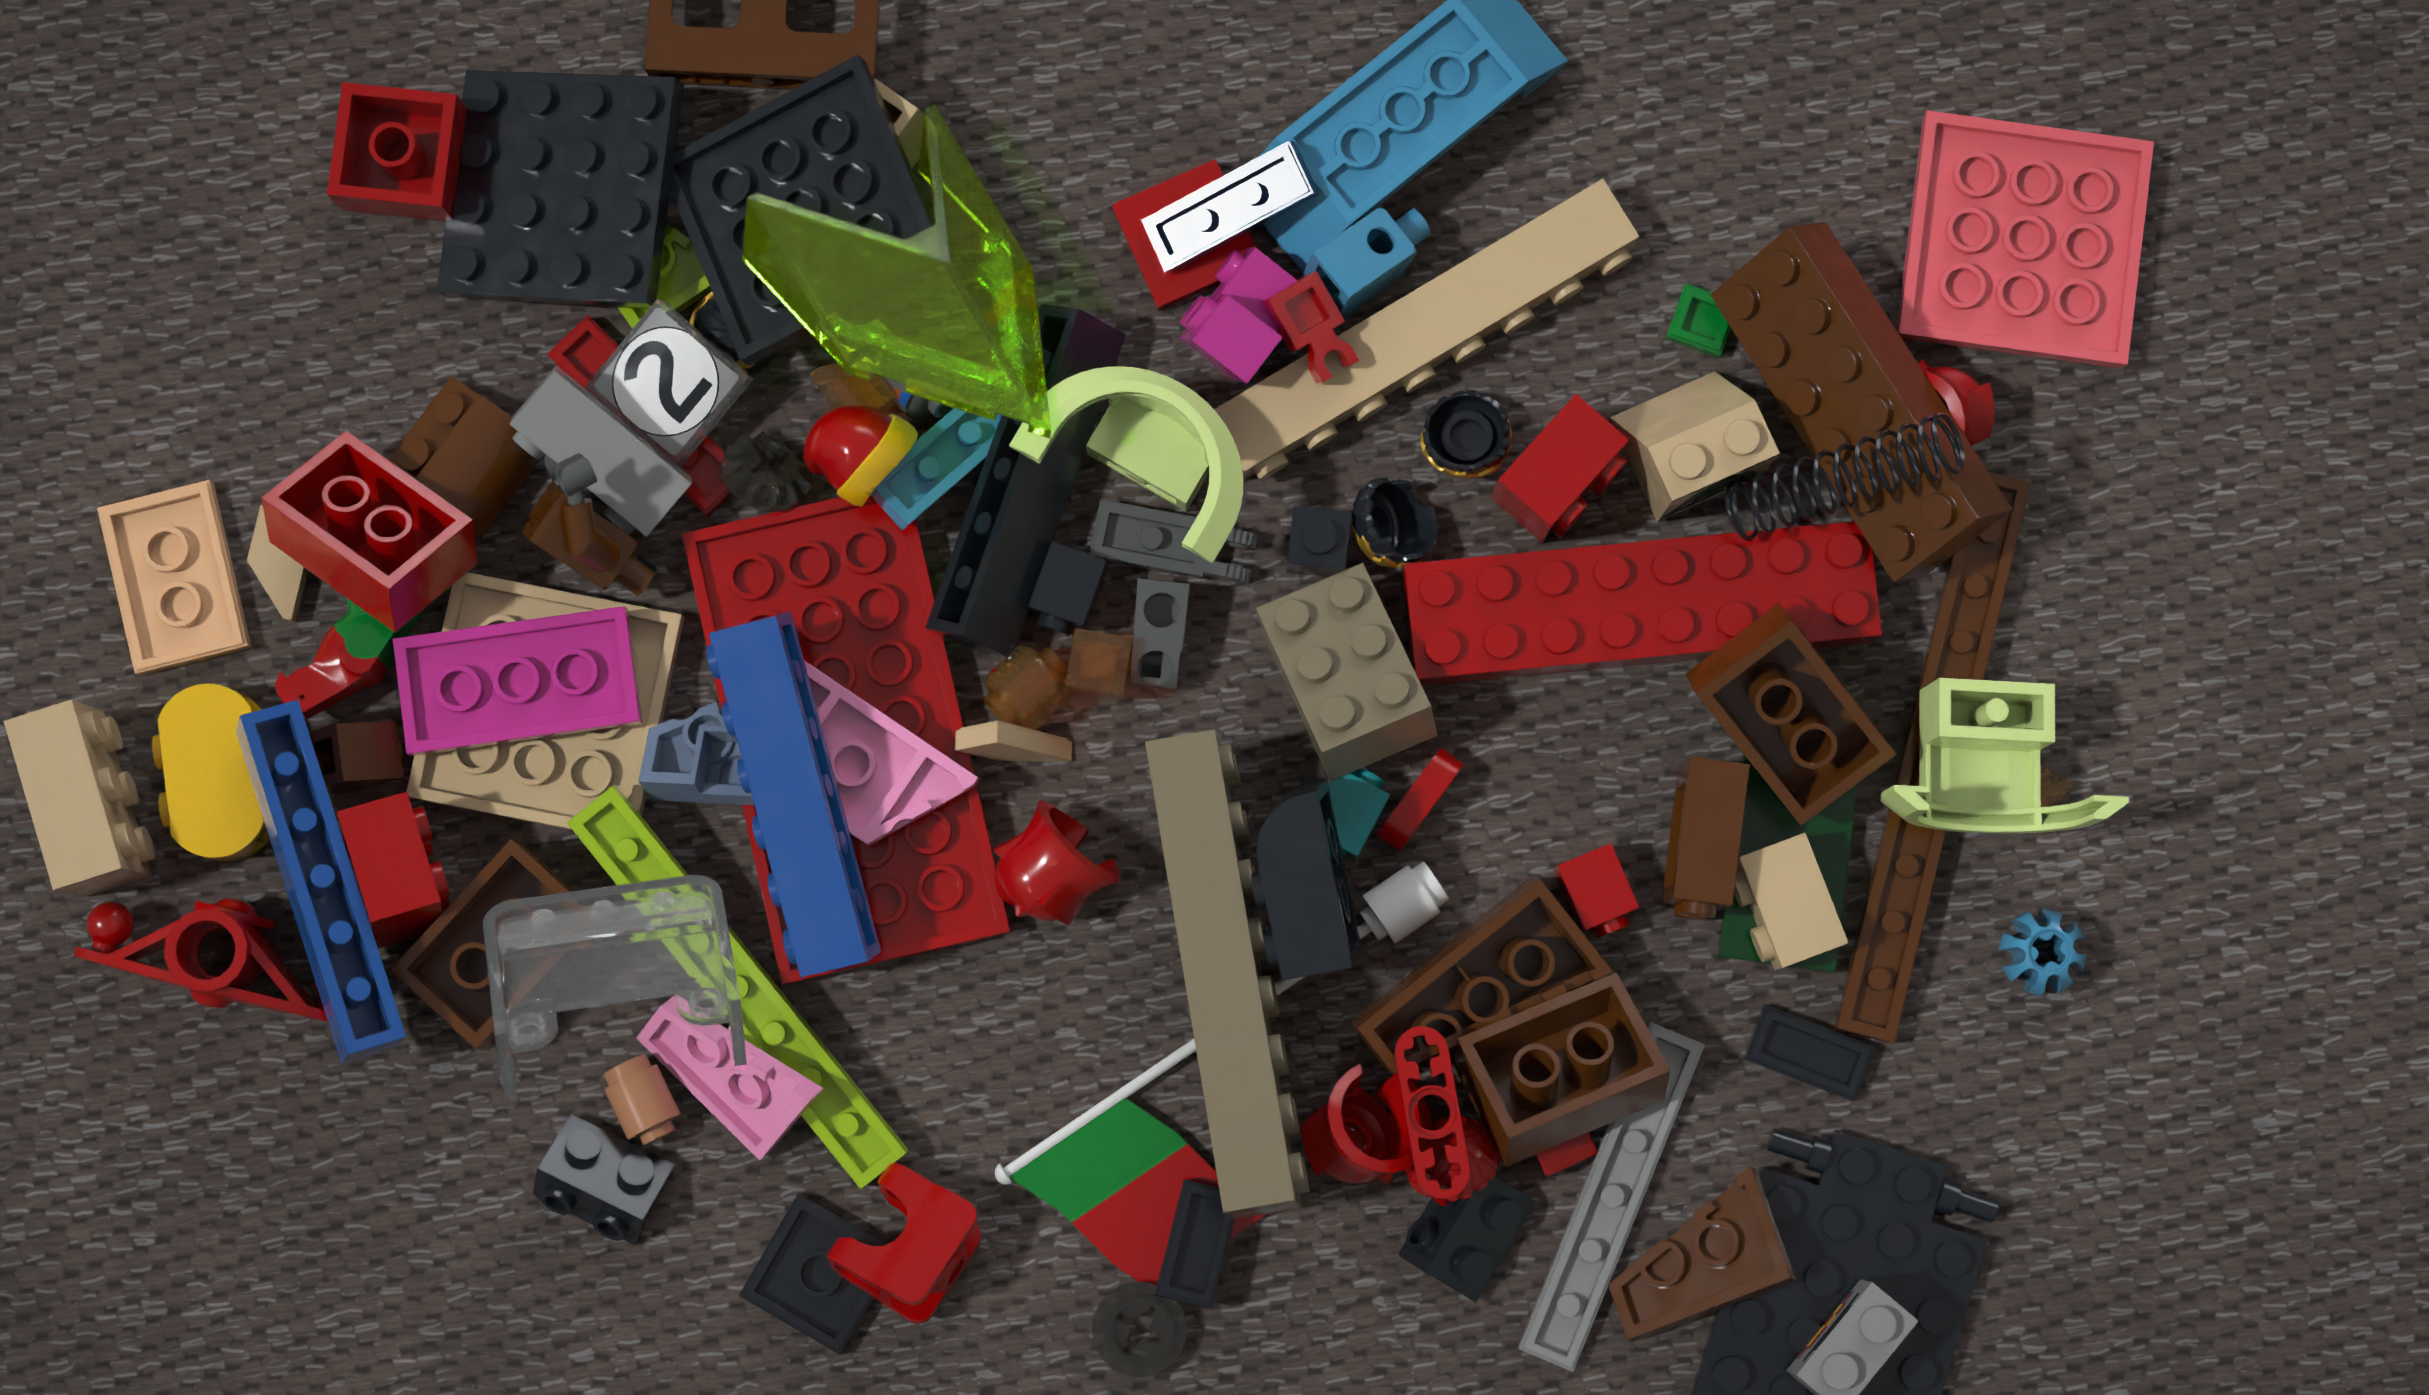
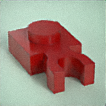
[1262,271,1359,384]

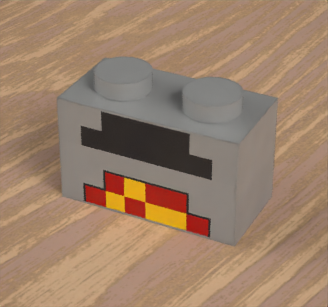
[1786,1279,1918,1395]

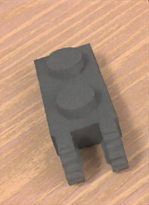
[1090,499,1258,584]

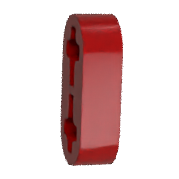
[1376,747,1464,852]

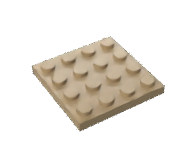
[407,572,685,830]

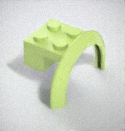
[1009,366,1243,564]
[1881,678,2129,833]

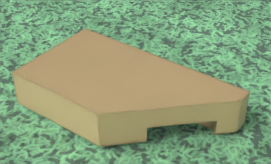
[247,505,309,623]
[955,721,1072,762]

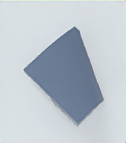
[638,702,754,805]

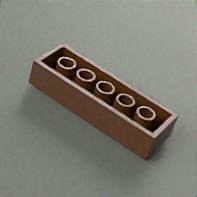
[1710,222,2013,583]

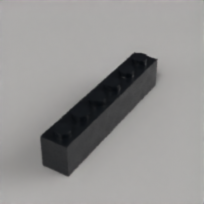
[925,304,1126,658]

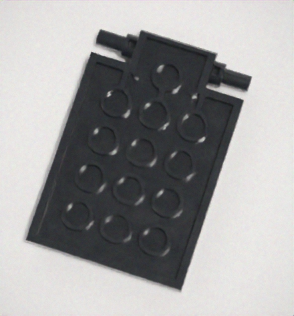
[1690,1128,1999,1395]

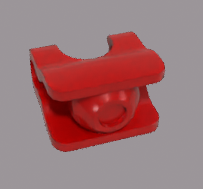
[826,1163,982,1324]

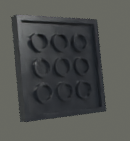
[670,55,951,366]
[437,70,684,308]

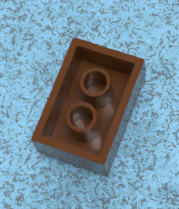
[1686,602,1896,825]
[390,839,608,1051]
[1455,972,1670,1167]

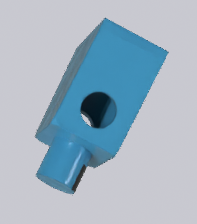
[1301,207,1430,329]

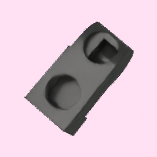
[1131,578,1191,690]

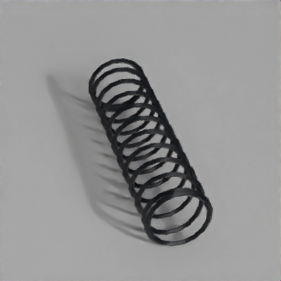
[1725,411,1965,542]

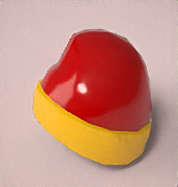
[803,405,918,507]

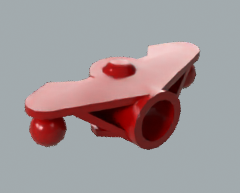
[74,898,328,1022]

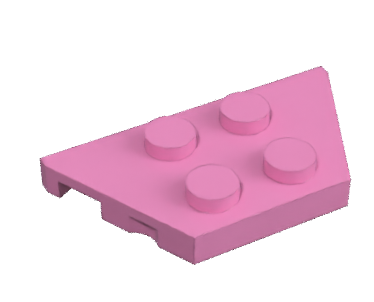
[804,660,980,846]

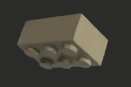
[1256,563,1438,781]

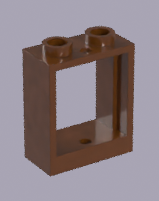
[1661,756,1750,921]

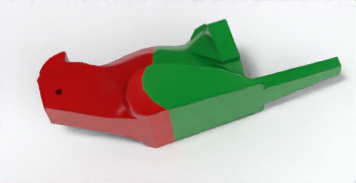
[275,597,424,719]

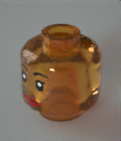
[983,645,1070,730]

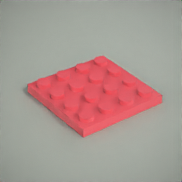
[1896,110,2154,369]

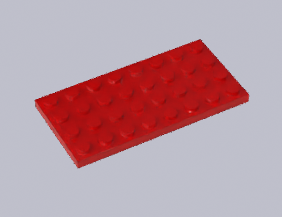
[682,495,1011,985]

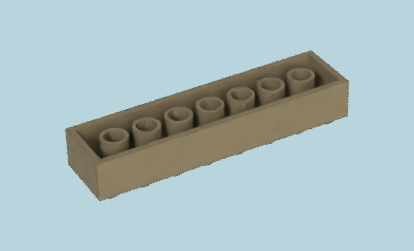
[1145,729,1310,1220]

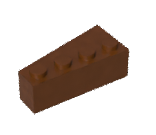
[1349,877,1613,1074]

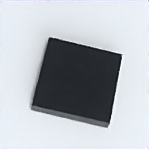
[739,1193,887,1355]

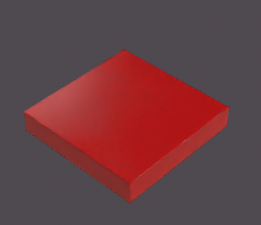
[1111,159,1256,311]

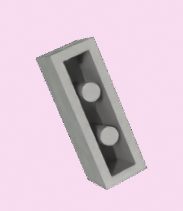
[509,365,692,537]

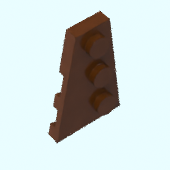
[1608,1166,1796,1342]

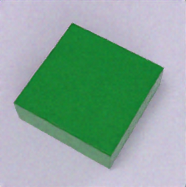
[1665,283,1731,358]

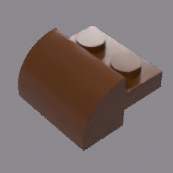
[388,376,544,539]

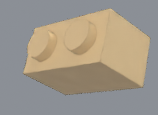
[1734,833,1848,970]

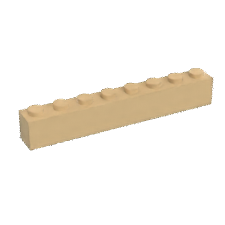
[1214,179,1639,481]

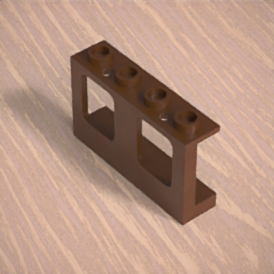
[645,0,881,90]

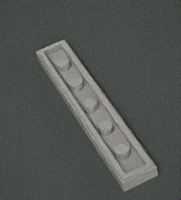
[1517,1022,1705,1372]

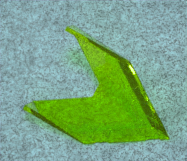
[742,104,1051,439]

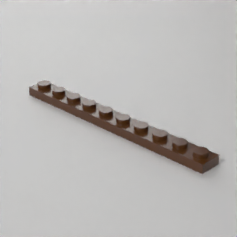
[1834,471,2031,1044]

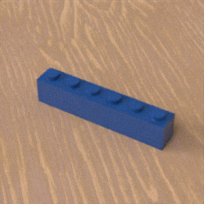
[707,611,881,978]
[236,700,406,1064]

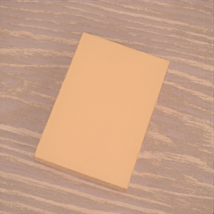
[97,480,252,676]

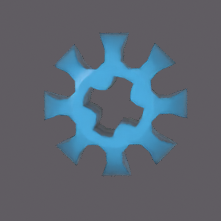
[1998,908,2087,997]

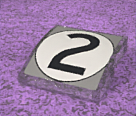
[585,298,754,467]

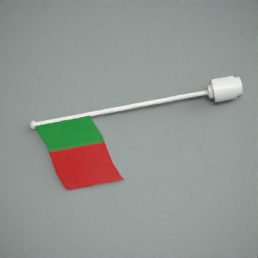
[995,861,1450,1290]

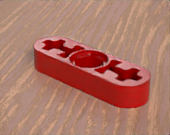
[1394,1026,1470,1200]

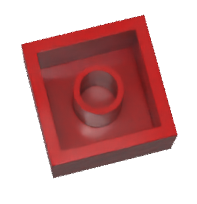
[327,82,467,222]
[1491,394,1629,543]
[337,791,450,949]

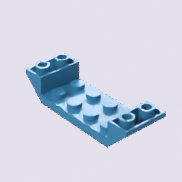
[1258,0,1568,274]

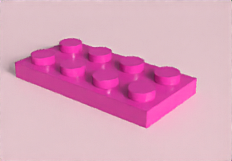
[393,606,643,756]

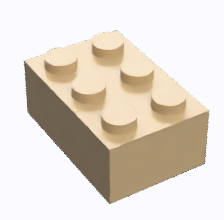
[4,699,155,897]

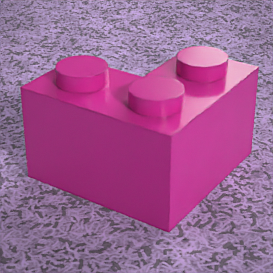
[1179,247,1297,384]

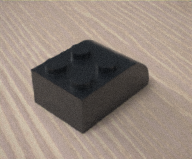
[1251,777,1362,981]

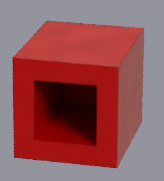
[1553,843,1639,938]

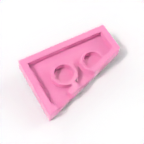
[636,996,824,1160]

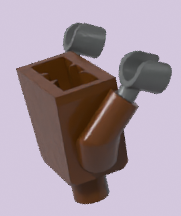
[520,453,657,596]

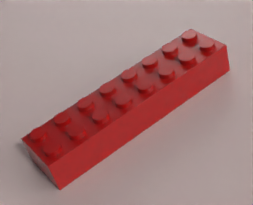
[1402,521,1882,686]

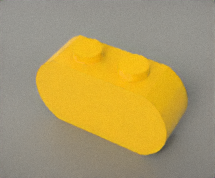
[152,684,270,861]

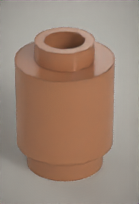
[603,1054,681,1146]

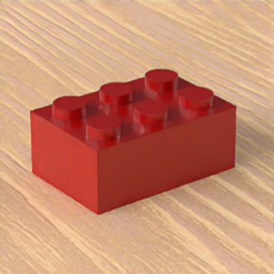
[261,431,478,632]

